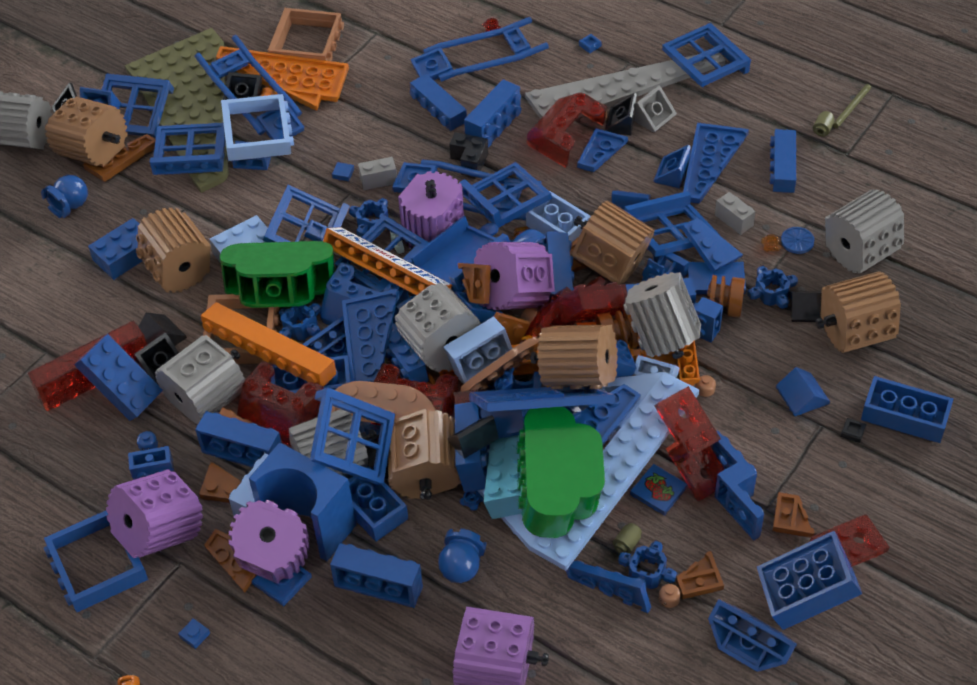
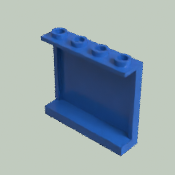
[411,216,510,292]

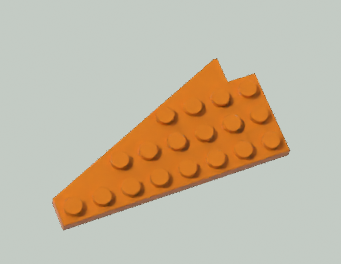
[216,46,349,111]

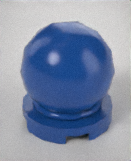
[41,175,88,219]
[438,529,487,584]

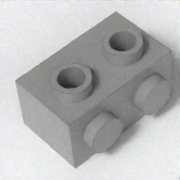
[358,157,397,190]
[715,192,755,235]

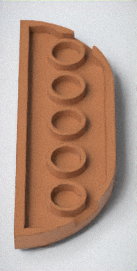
[455,333,541,404]
[331,381,436,423]

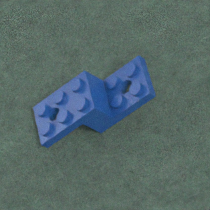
[709,431,764,541]

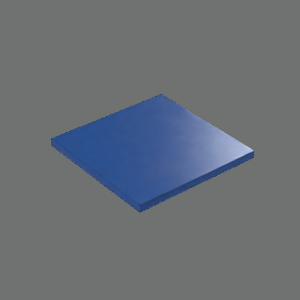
[469,385,615,412]

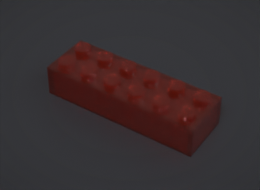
[27,320,147,412]

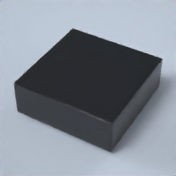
[840,418,867,443]

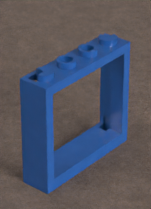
[43,511,148,612]

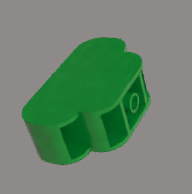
[220,241,335,308]
[516,407,605,538]

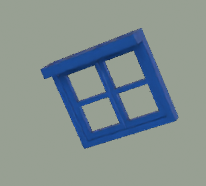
[662,23,751,87]
[102,74,174,137]
[150,123,226,175]
[459,162,553,228]
[263,185,350,242]
[624,191,720,257]
[334,215,429,292]
[310,387,395,485]

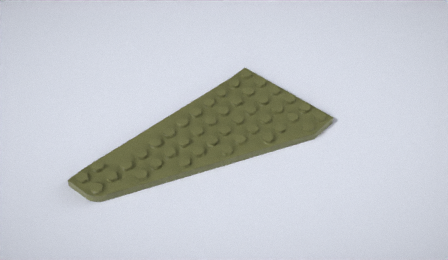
[125,28,229,193]

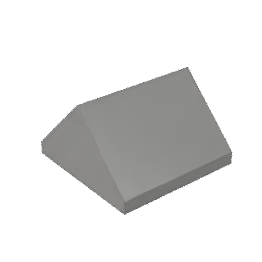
[635,85,677,132]

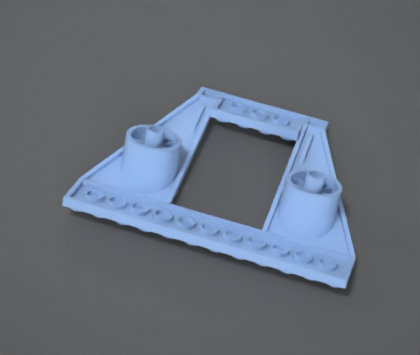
[477,372,699,571]

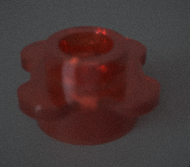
[483,18,501,32]

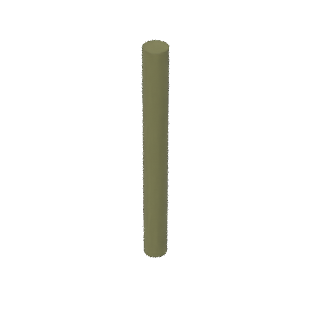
[833,84,871,129]

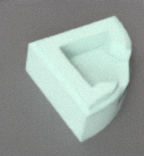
[390,232,404,254]

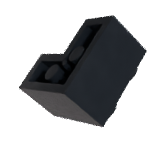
[449,132,489,176]

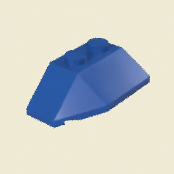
[302,316,348,357]
[708,599,797,672]

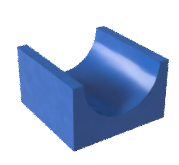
[249,442,356,561]

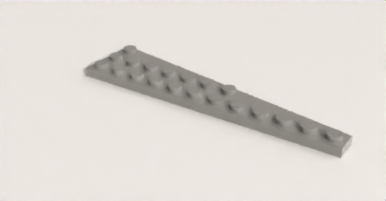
[525,52,726,129]

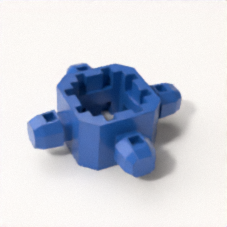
[349,198,396,237]
[747,266,798,309]
[279,303,321,341]
[618,541,677,589]

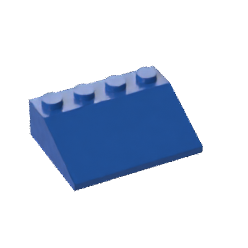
[757,531,862,630]

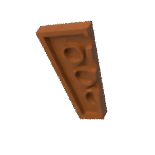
[83,134,156,182]

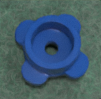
[460,491,484,511]

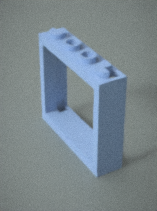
[221,94,294,161]

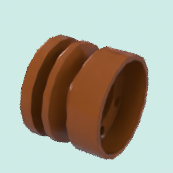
[707,275,745,318]
[595,309,638,349]

